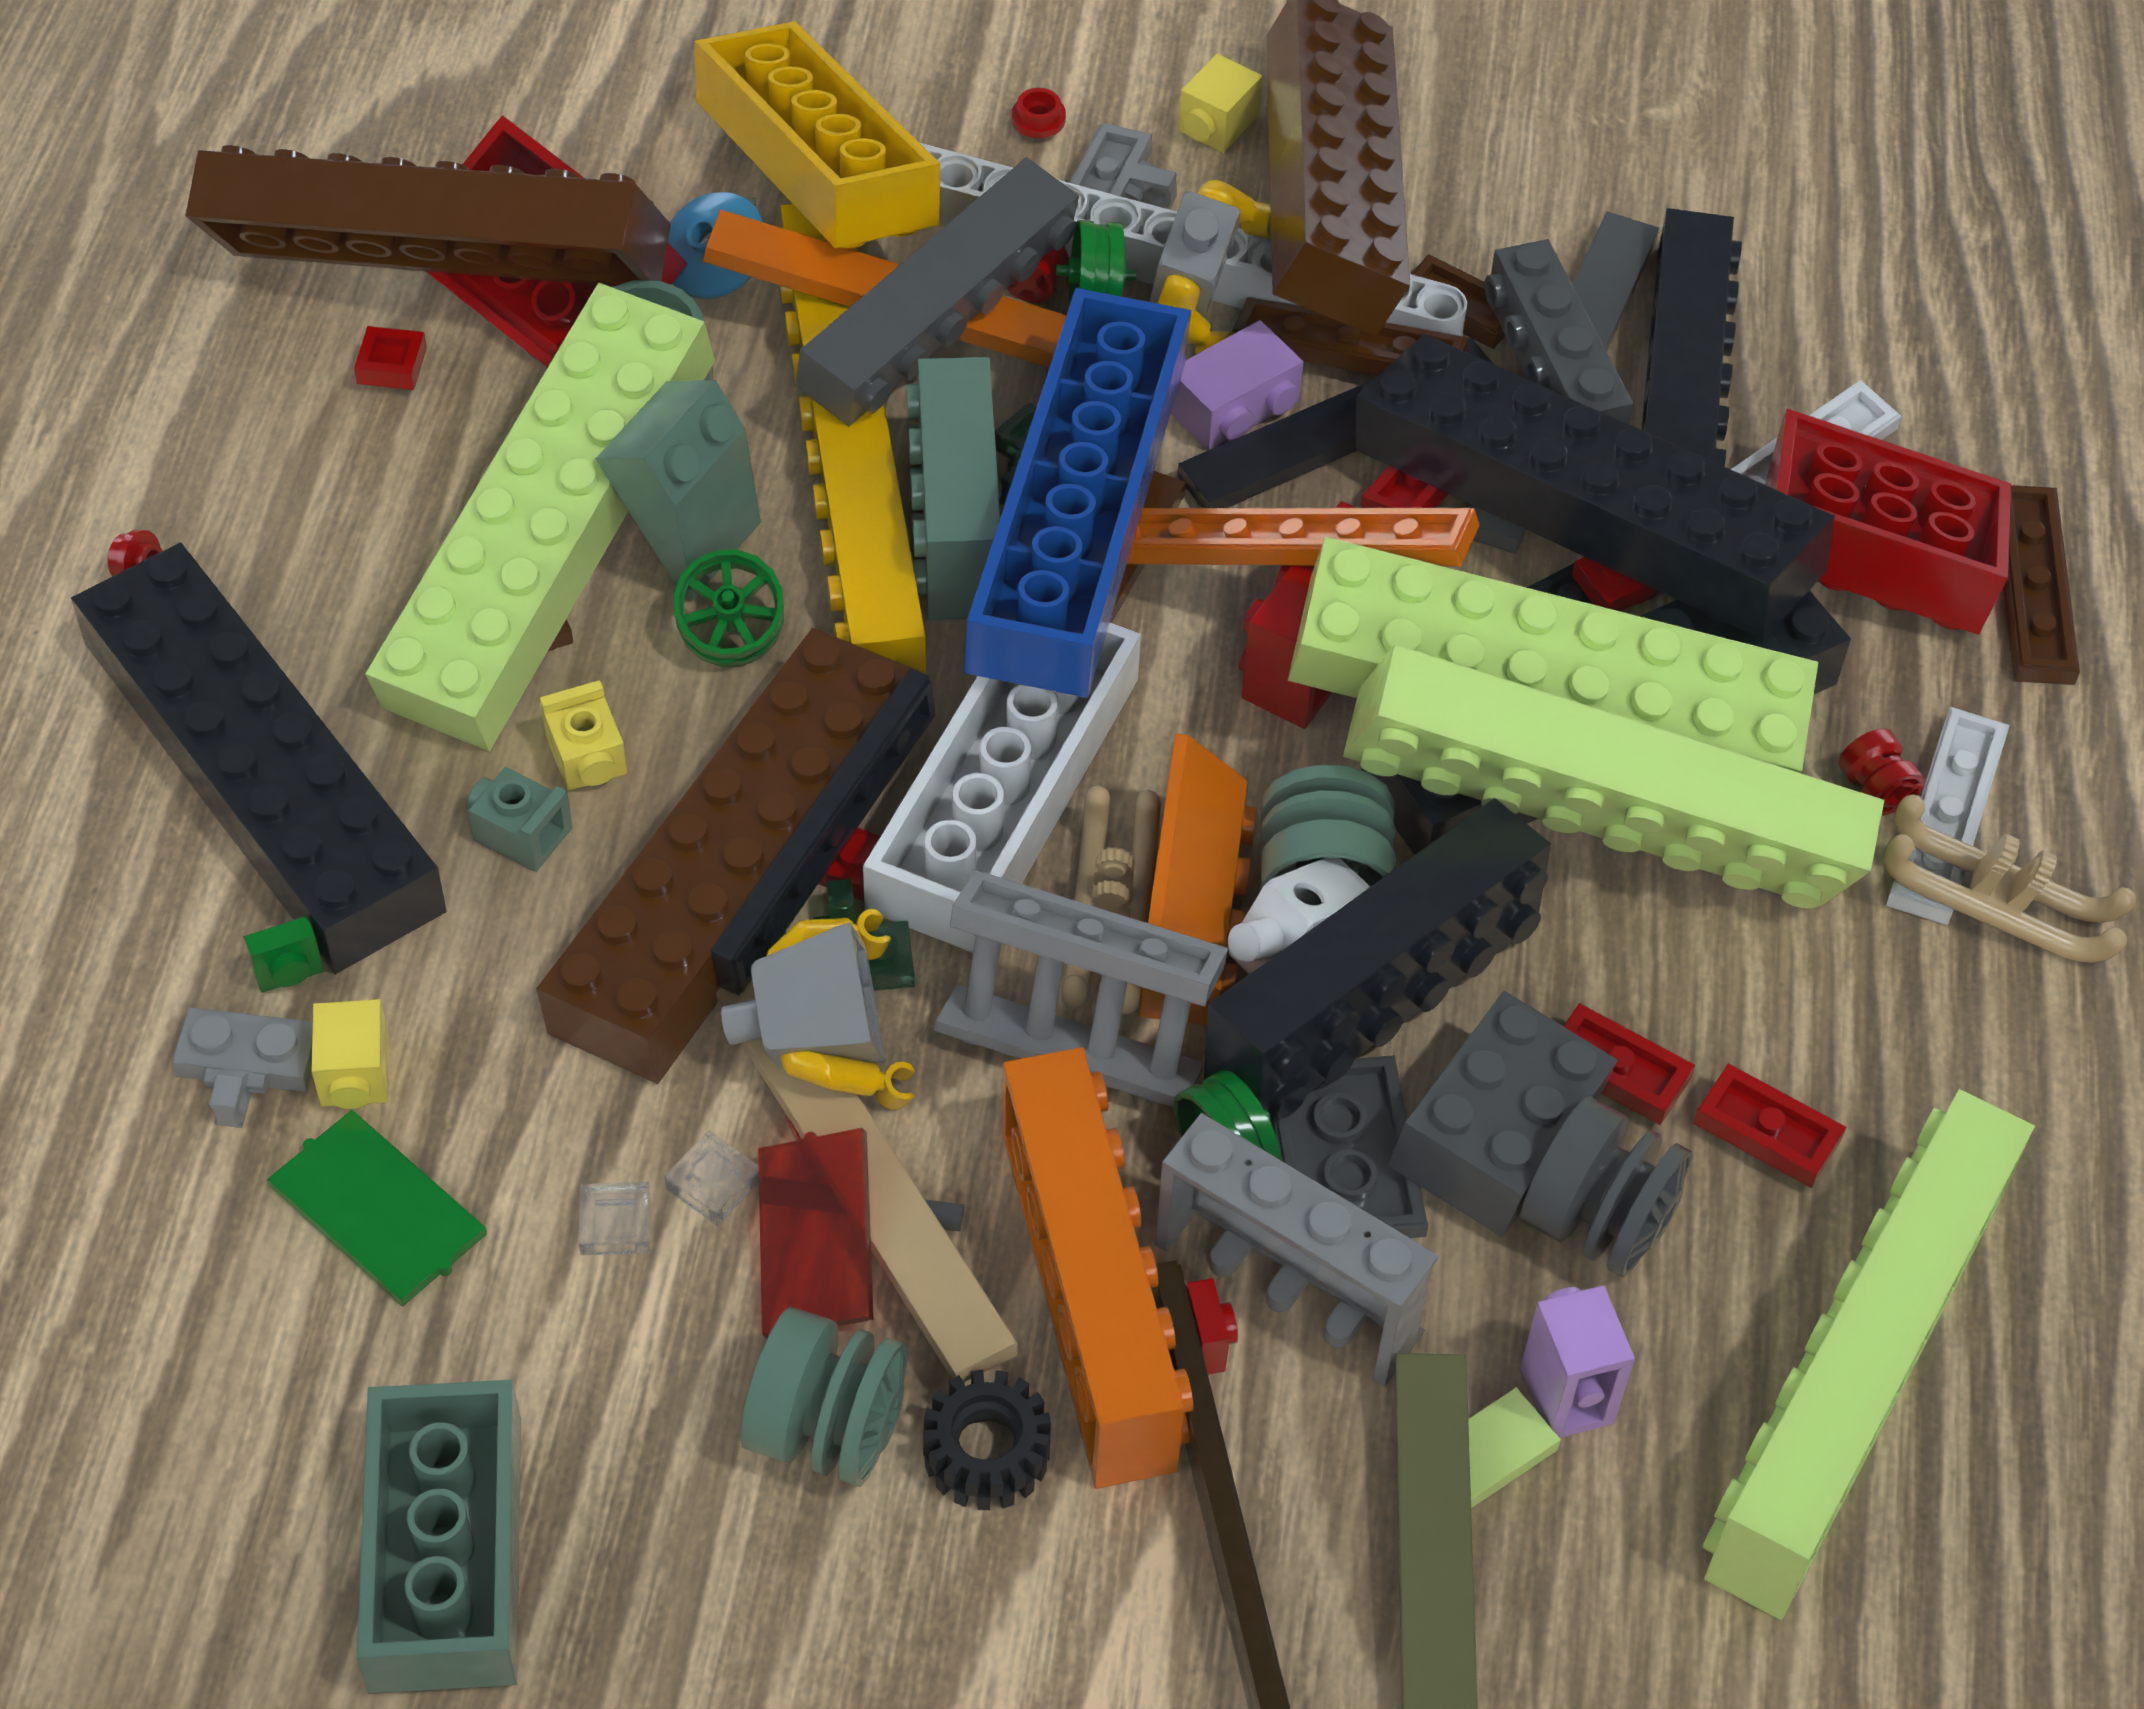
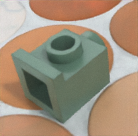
[467,767,573,872]

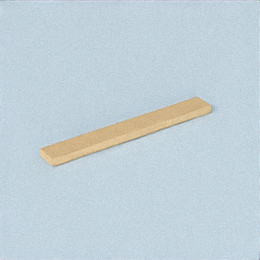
[716,980,1018,1383]

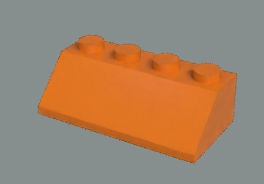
[1139,733,1257,1025]

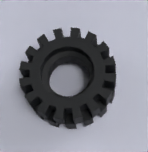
[923,1370,1051,1510]

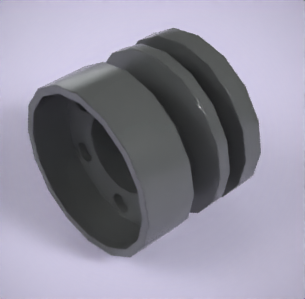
[1520,1096,1693,1278]

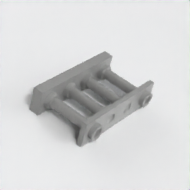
[934,870,1228,1107]

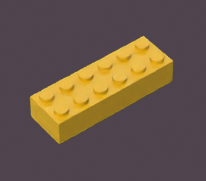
[694,21,940,248]

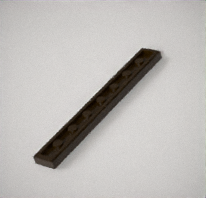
[1151,1260,1290,1709]

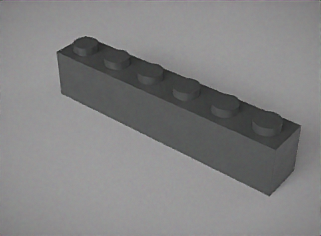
[795,157,1079,426]

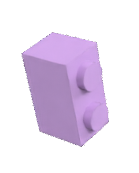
[1171,320,1304,450]
[1520,1285,1635,1438]

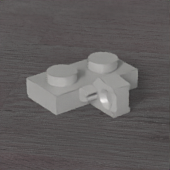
[1070,123,1177,210]
[172,1007,313,1128]

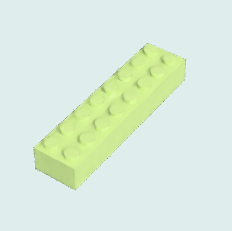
[365,283,715,752]
[1288,537,1818,773]
[1343,644,1884,908]
[1702,1089,2035,1621]

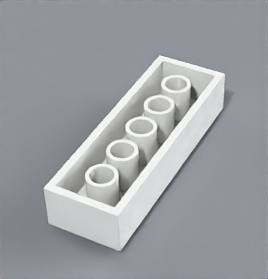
[863,623,1141,953]

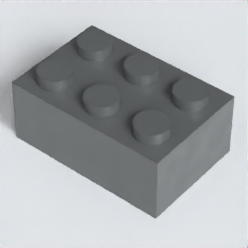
[1388,991,1618,1238]

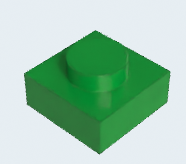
[243,915,324,993]

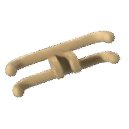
[1062,785,1161,1014]
[1883,794,2136,963]

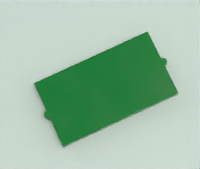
[267,1110,487,1307]

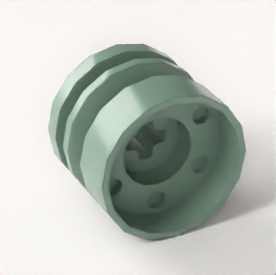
[1261,765,1396,890]
[740,1307,908,1487]

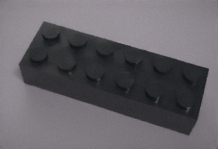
[1204,798,1551,1122]

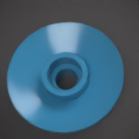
[668,192,765,299]

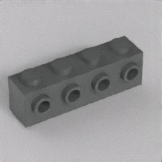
[1484,239,1634,424]

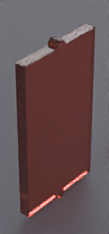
[758,1128,874,1339]

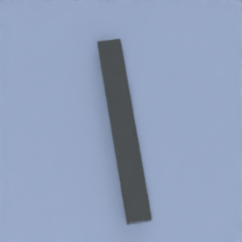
[1469,211,1660,554]

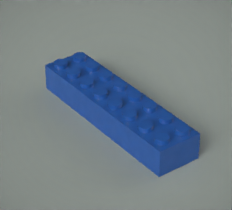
[964,288,1191,698]

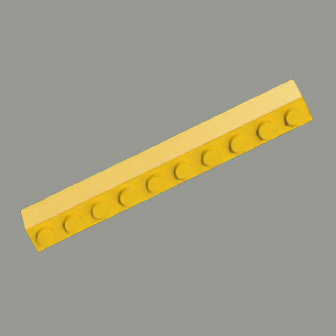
[779,204,926,674]

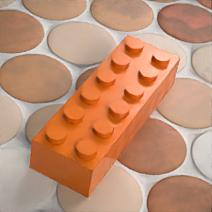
[1002,1047,1193,1489]

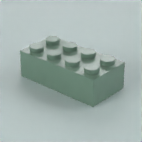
[907,357,1000,620]
[357,1380,521,1694]

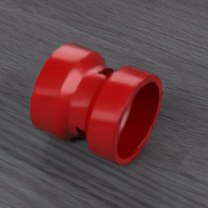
[1838,728,1925,816]

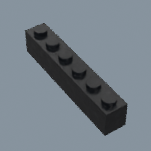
[1641,208,1742,467]

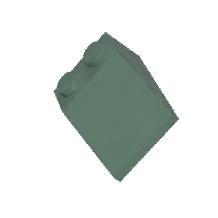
[595,380,761,600]

